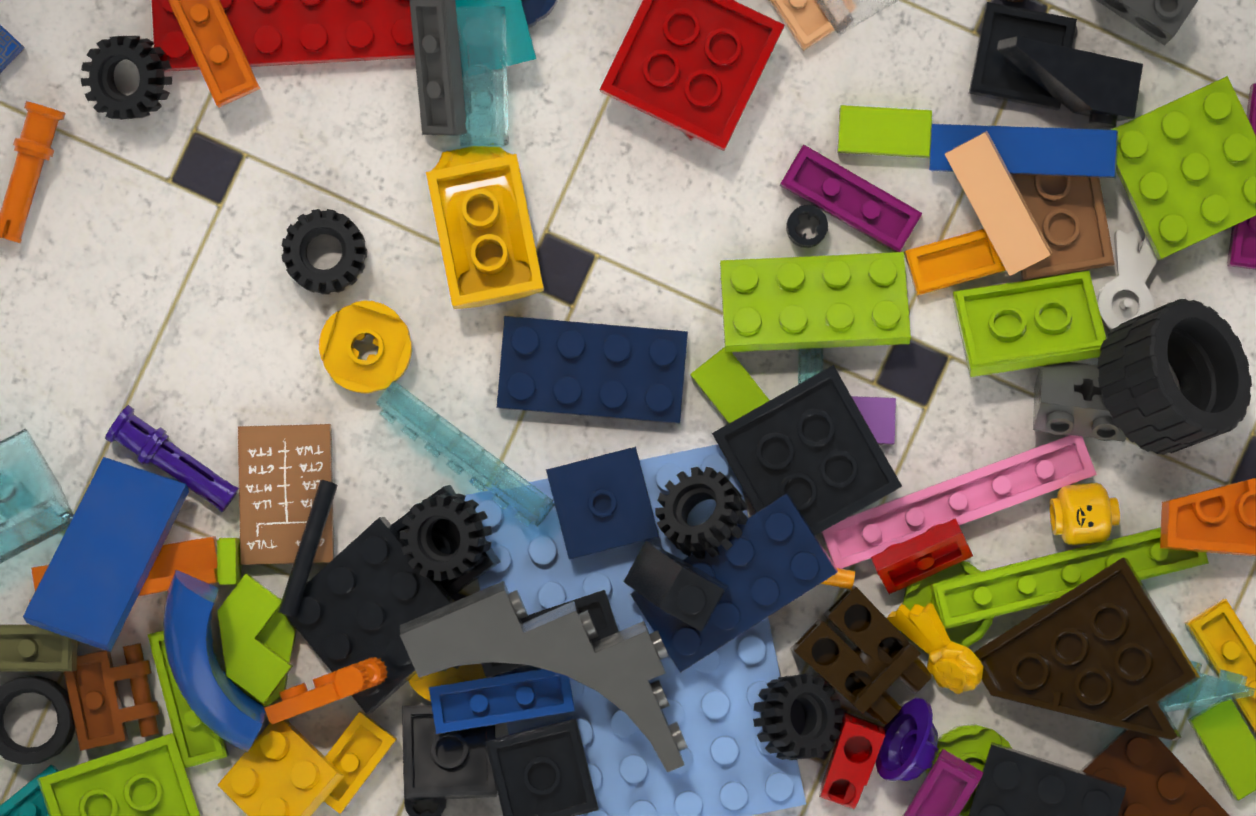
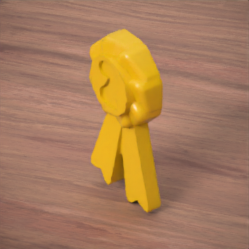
[887,603,983,694]

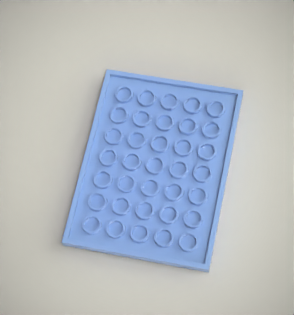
[464,444,806,816]

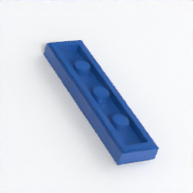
[929,124,1118,178]

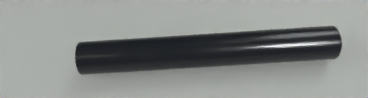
[278,480,338,618]

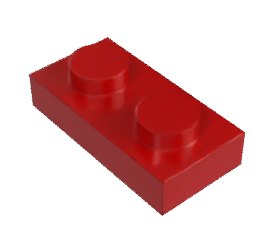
[871,518,973,595]

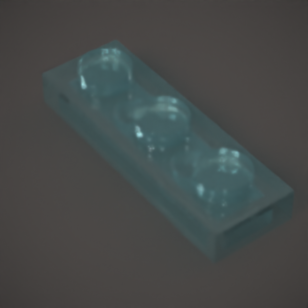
[456,6,509,147]

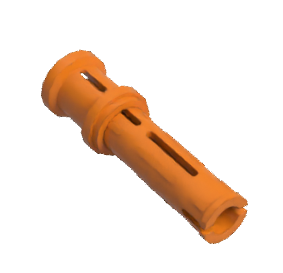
[0,101,66,243]

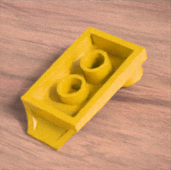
[426,142,544,309]

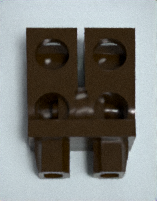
[790,585,932,725]

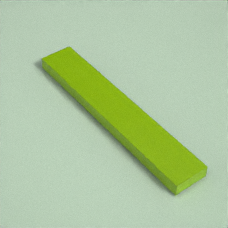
[929,527,1209,629]

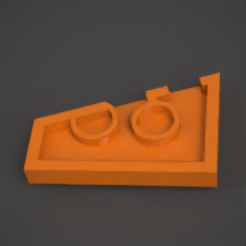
[1160,478,1256,557]

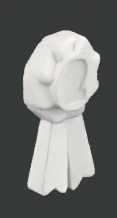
[1097,229,1158,330]

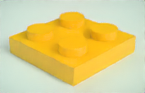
[218,719,344,816]

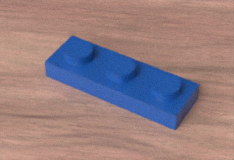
[429,669,575,734]

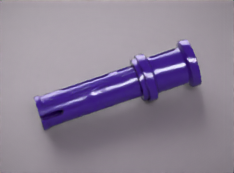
[105,405,239,513]

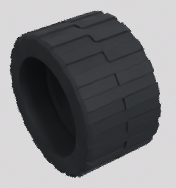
[1097,299,1252,455]

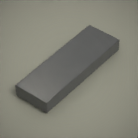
[410,0,467,136]

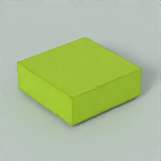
[217,538,242,585]

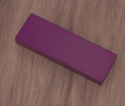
[780,144,922,252]

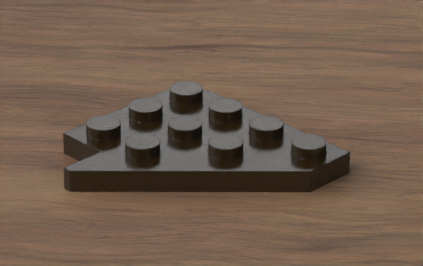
[973,557,1200,741]

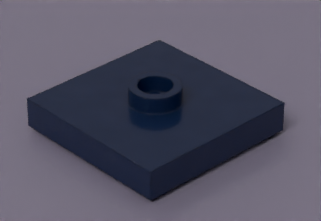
[546,446,659,560]

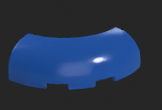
[163,570,266,752]

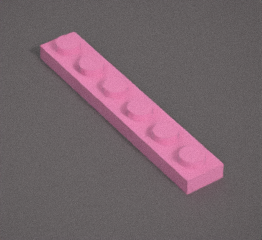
[821,435,1097,569]

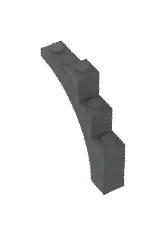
[400,581,688,773]

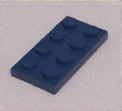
[496,316,688,424]
[630,493,838,673]

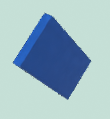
[23,457,189,652]

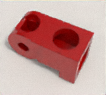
[819,713,885,810]

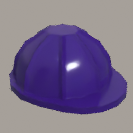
[875,698,939,781]

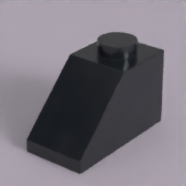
[623,540,728,631]

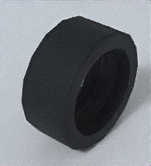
[0,676,75,765]

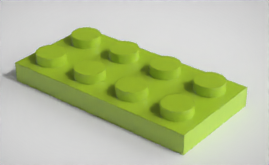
[720,252,911,352]

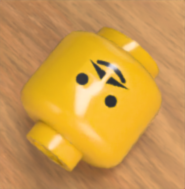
[1049,483,1120,545]

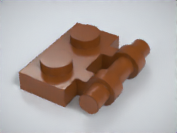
[64,643,160,751]

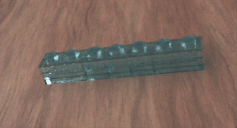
[376,381,555,527]

